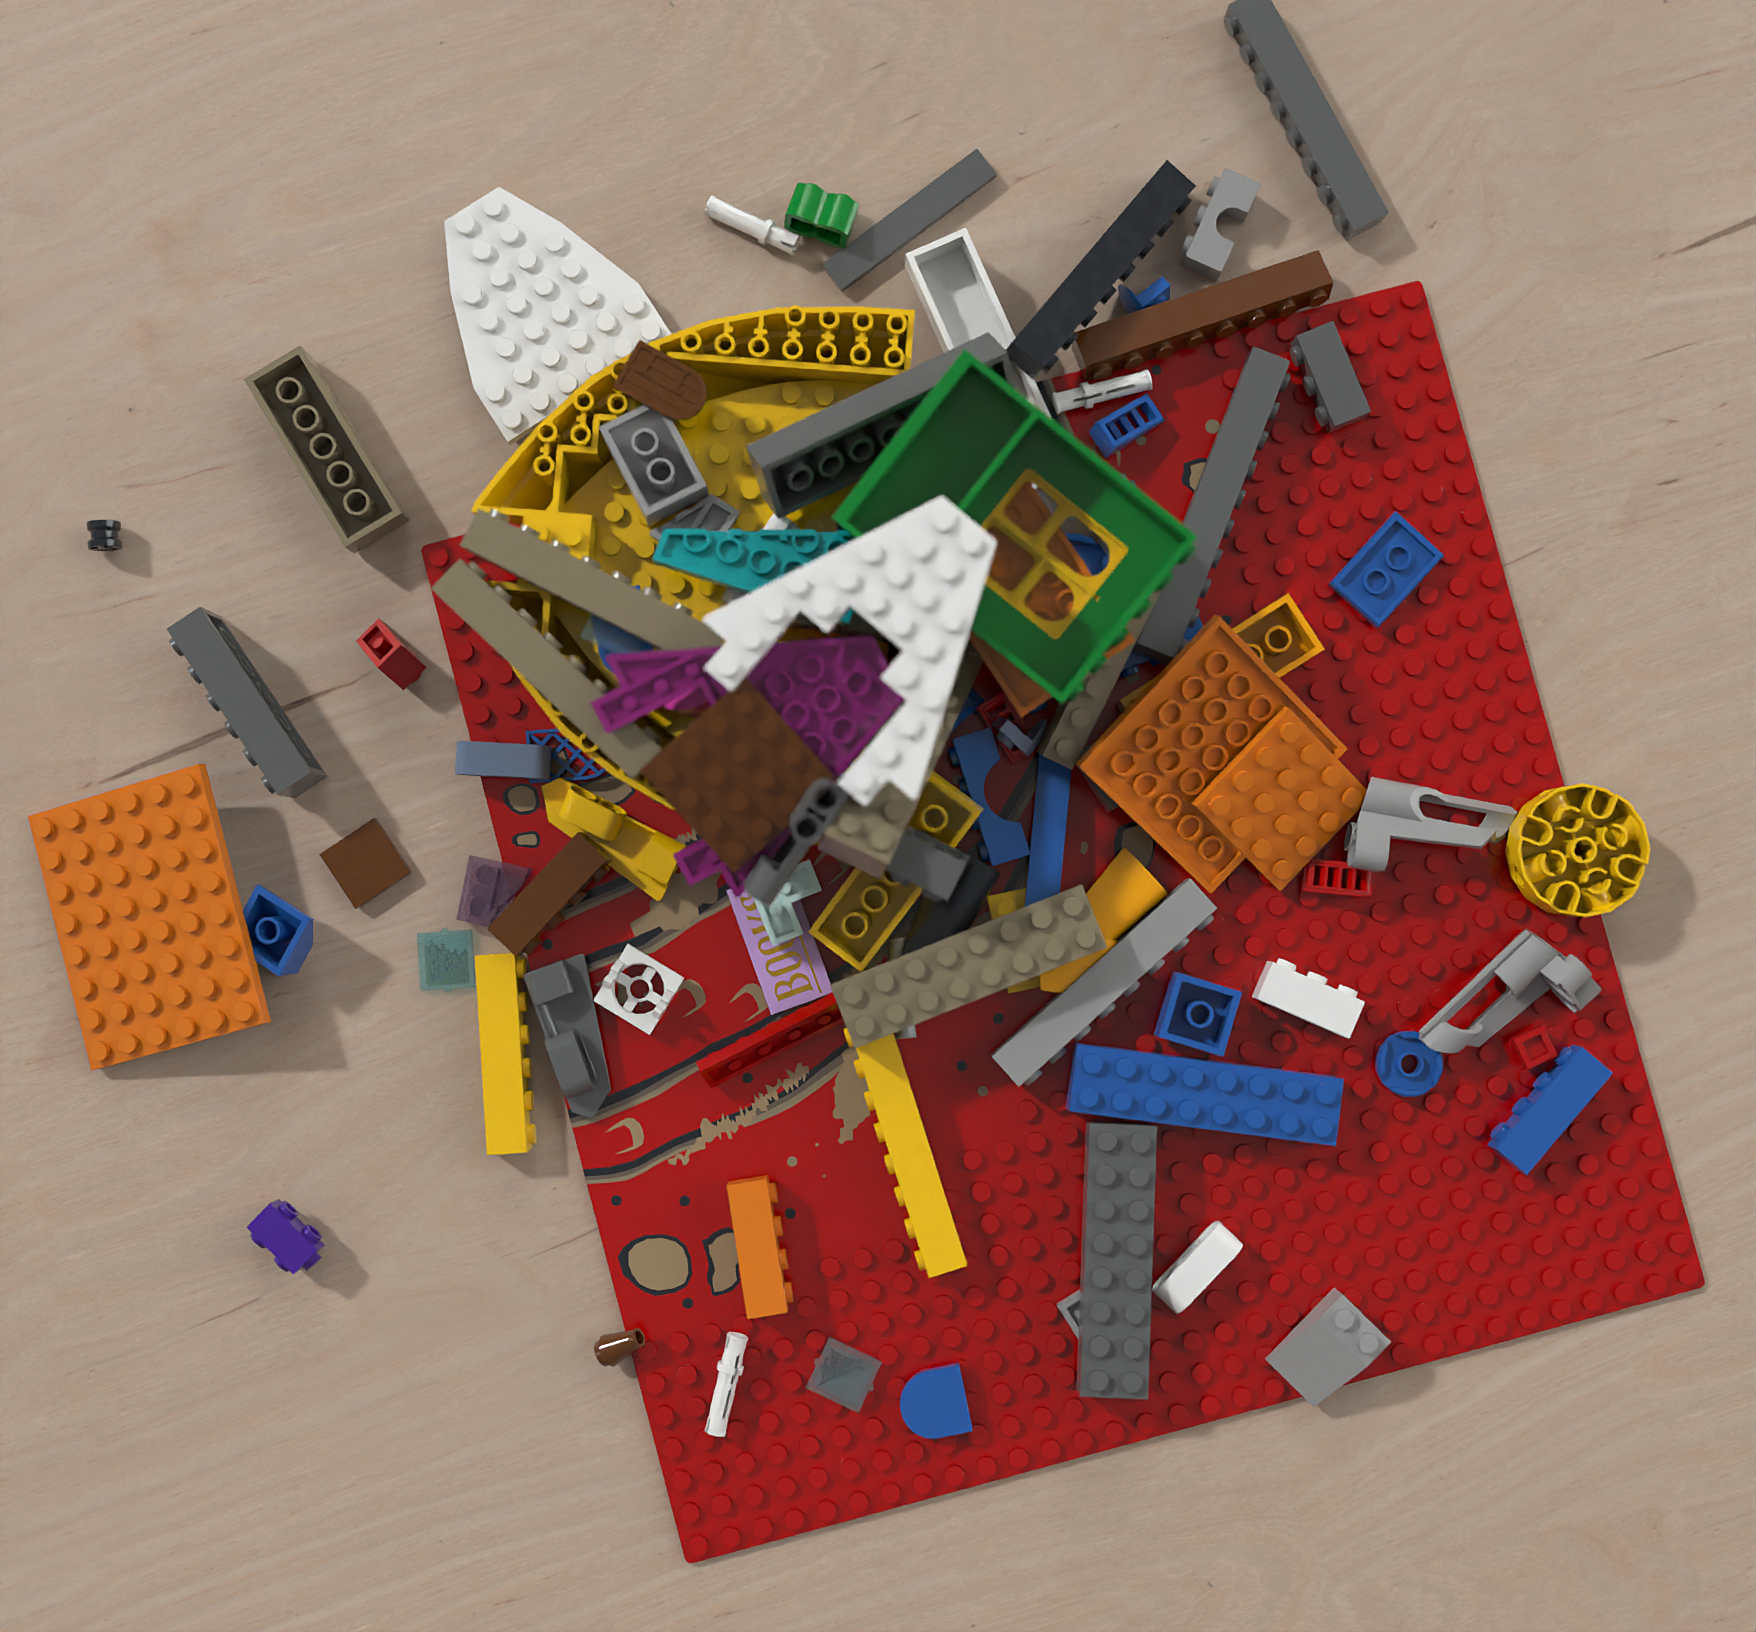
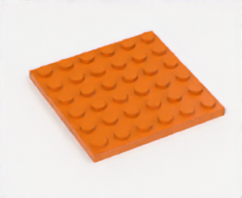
[1075,615,1347,894]

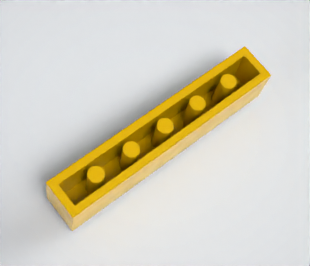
[475,953,537,1155]

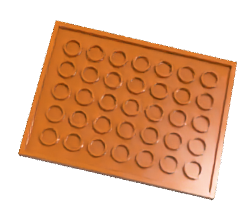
[28,764,271,1071]

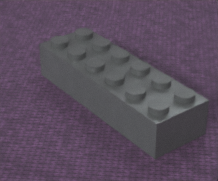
[167,607,328,798]

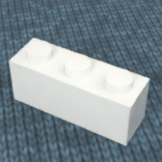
[1252,958,1365,1039]

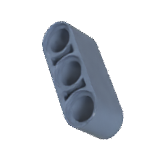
[455,741,551,779]

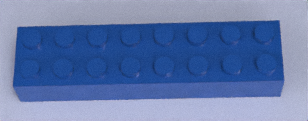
[1066,1042,1344,1146]

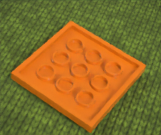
[1192,706,1367,891]

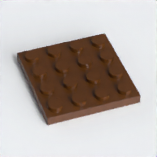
[640,677,838,873]

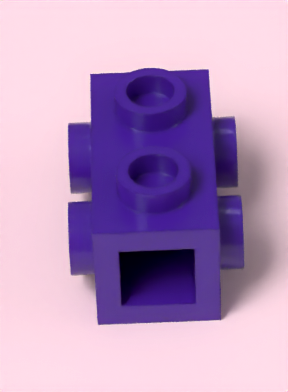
[246,1199,325,1274]

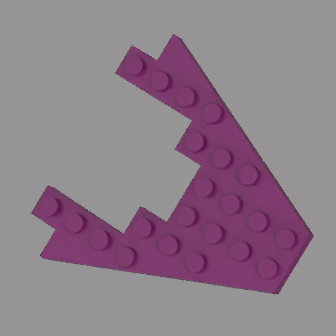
[590,634,904,898]

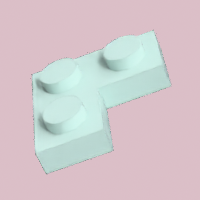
[753,859,822,946]

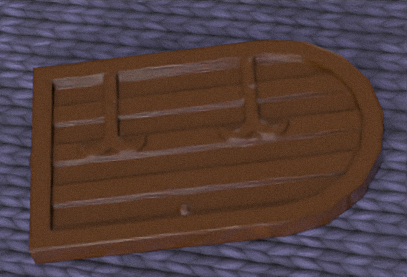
[613,340,707,421]

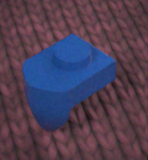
[1118,276,1171,314]

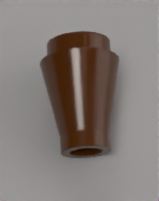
[594,1328,646,1367]

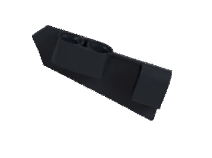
[901,847,1001,956]

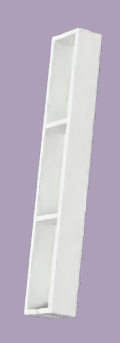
[905,228,1110,559]

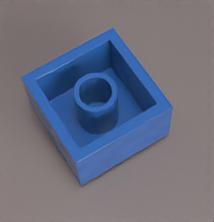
[1154,971,1242,1056]

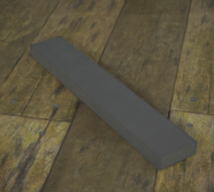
[822,149,997,292]

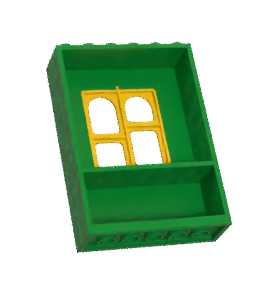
[831,348,1198,703]

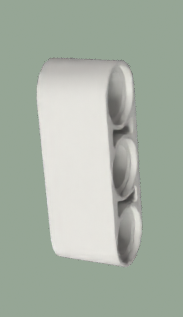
[1152,1220,1243,1314]

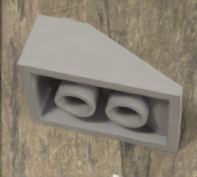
[599,405,708,526]
[1265,1288,1391,1407]

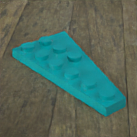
[653,528,857,627]

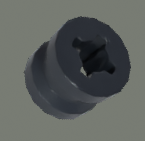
[87,520,122,551]

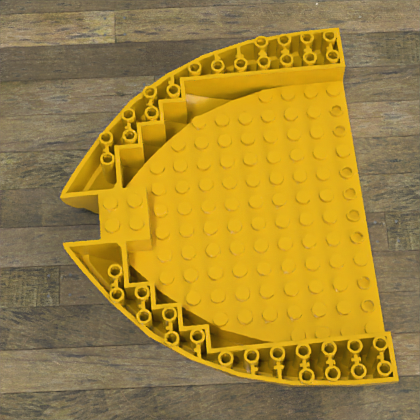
[471,305,915,845]

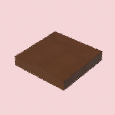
[319,818,413,909]

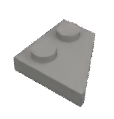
[649,494,741,542]

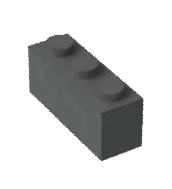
[1289,321,1371,433]

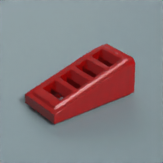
[976,690,1030,765]
[1301,859,1374,898]

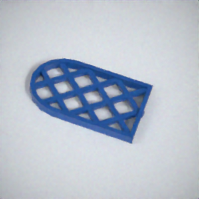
[526,729,607,783]

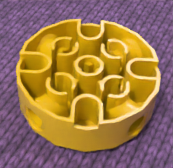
[1505,783,1651,917]

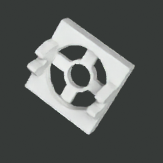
[593,944,685,1035]

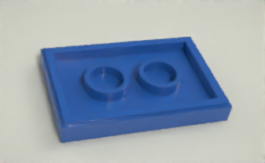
[1328,511,1444,629]

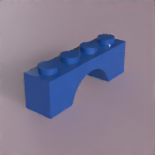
[948,728,1030,867]

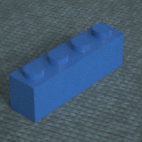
[1487,1045,1613,1175]

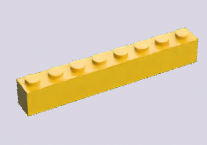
[843,1028,967,1278]

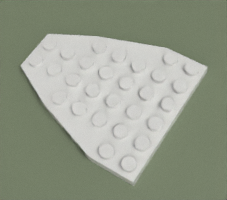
[444,187,671,445]

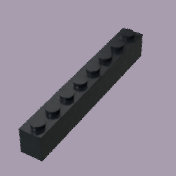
[1006,160,1196,379]

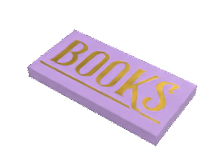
[726,889,833,1015]

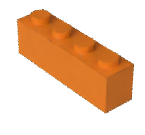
[727,1175,794,1319]

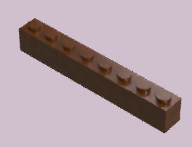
[1072,250,1333,382]

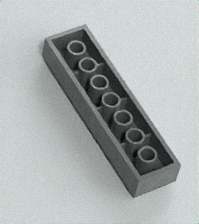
[746,332,1015,519]
[1076,1121,1157,1399]

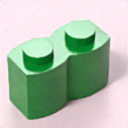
[784,183,859,248]

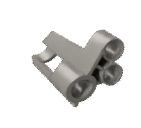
[1344,777,1518,873]
[1419,928,1602,1053]

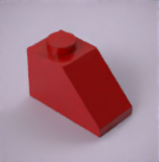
[356,618,427,691]

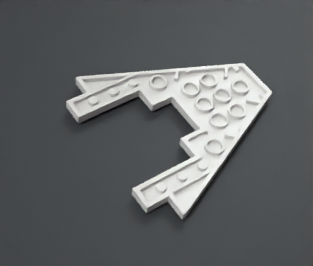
[702,496,997,806]

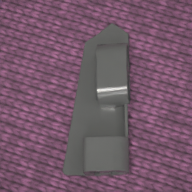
[744,772,850,906]
[523,954,611,1119]

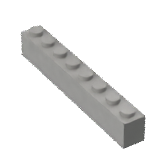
[990,878,1217,1086]

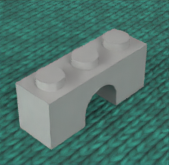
[1180,168,1261,281]

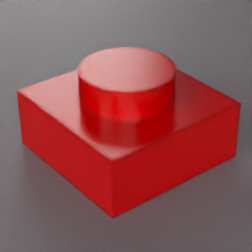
[1510,1025,1558,1069]

